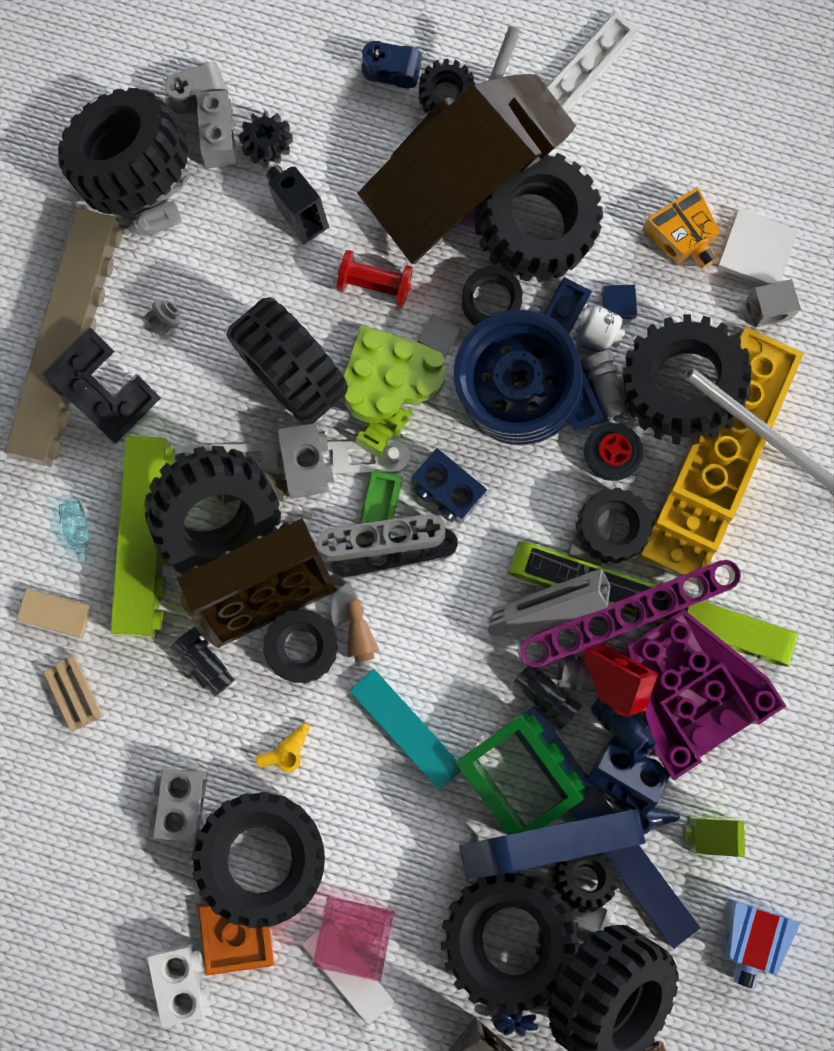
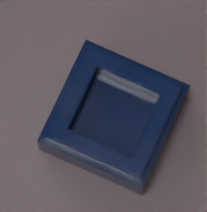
[602,284,637,319]

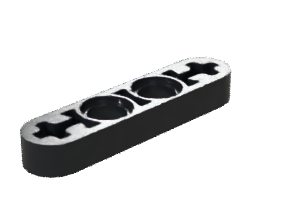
[332,528,458,579]

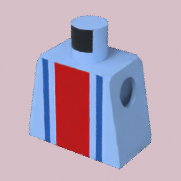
[722,899,800,989]

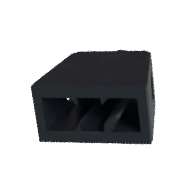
[266,165,329,245]

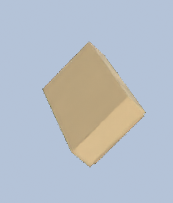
[16,589,92,638]

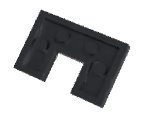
[42,327,161,444]

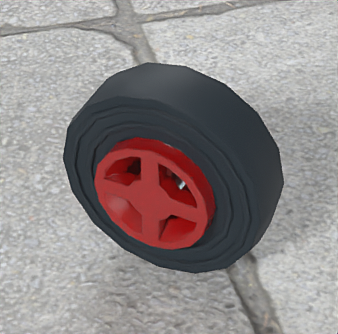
[584,423,643,481]

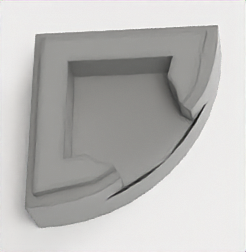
[331,582,364,627]

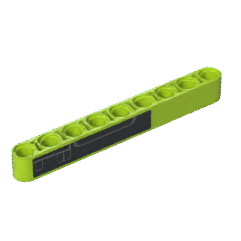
[508,541,799,667]

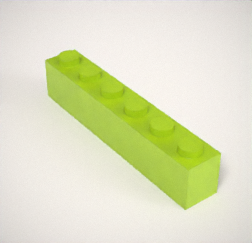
[111,436,175,638]

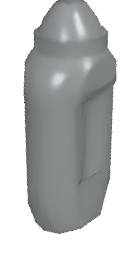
[122,201,182,236]

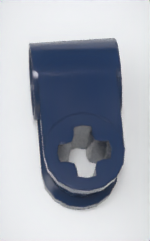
[362,41,422,89]

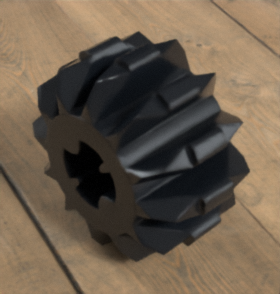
[239,110,293,167]

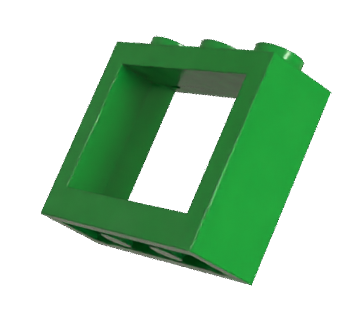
[456,711,585,835]

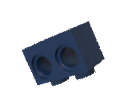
[411,448,487,524]
[586,737,670,817]

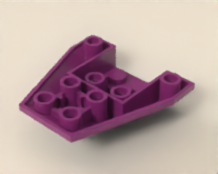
[627,609,786,780]

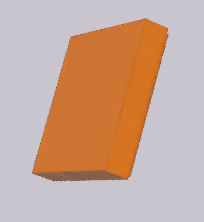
[198,903,275,976]

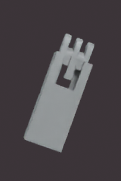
[488,568,611,640]

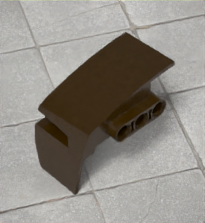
[357,74,576,264]

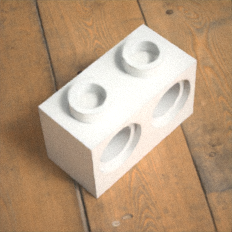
[147,942,211,1028]

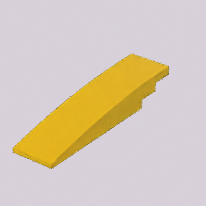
[638,326,804,586]

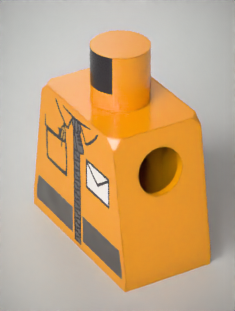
[642,187,719,270]

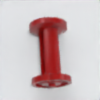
[336,250,413,308]

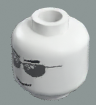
[575,306,626,352]

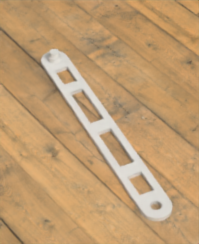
[170,440,410,475]

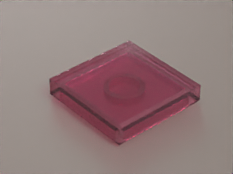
[312,896,394,982]

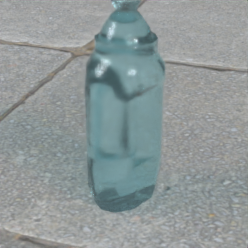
[58,500,89,562]

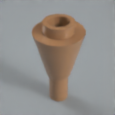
[347,599,380,662]

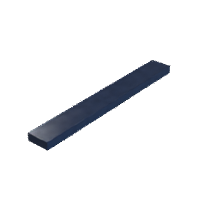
[514,706,700,949]

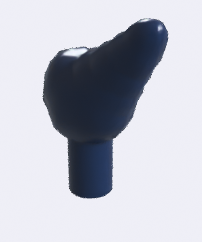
[615,800,680,835]

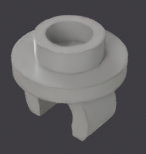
[144,300,180,334]

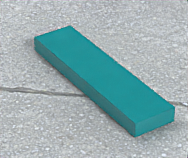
[350,669,461,791]

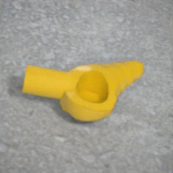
[256,722,310,773]

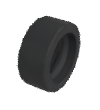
[461,266,523,326]

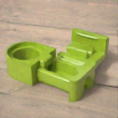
[355,407,412,458]

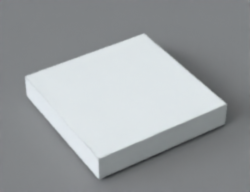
[717,209,799,286]

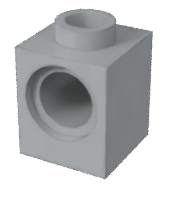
[746,279,801,327]

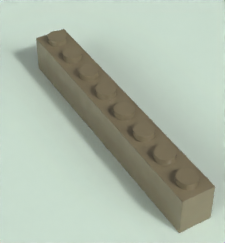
[5,208,122,467]

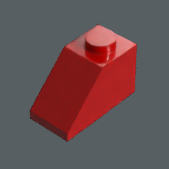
[583,644,658,716]

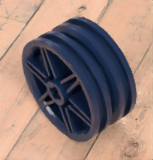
[454,310,583,446]

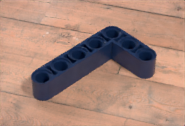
[459,809,646,880]

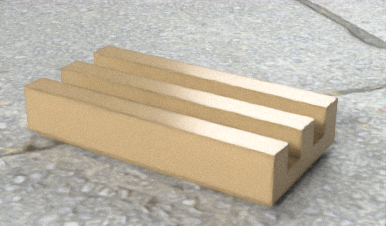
[43,656,103,732]

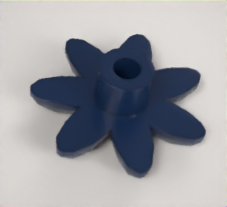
[493,1011,538,1037]

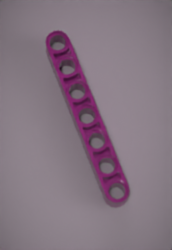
[518,560,741,667]

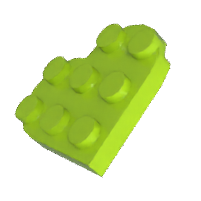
[342,325,446,424]

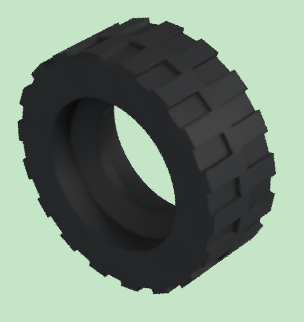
[575,487,653,564]
[263,609,338,684]

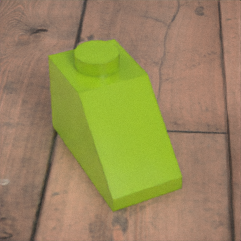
[683,817,745,857]

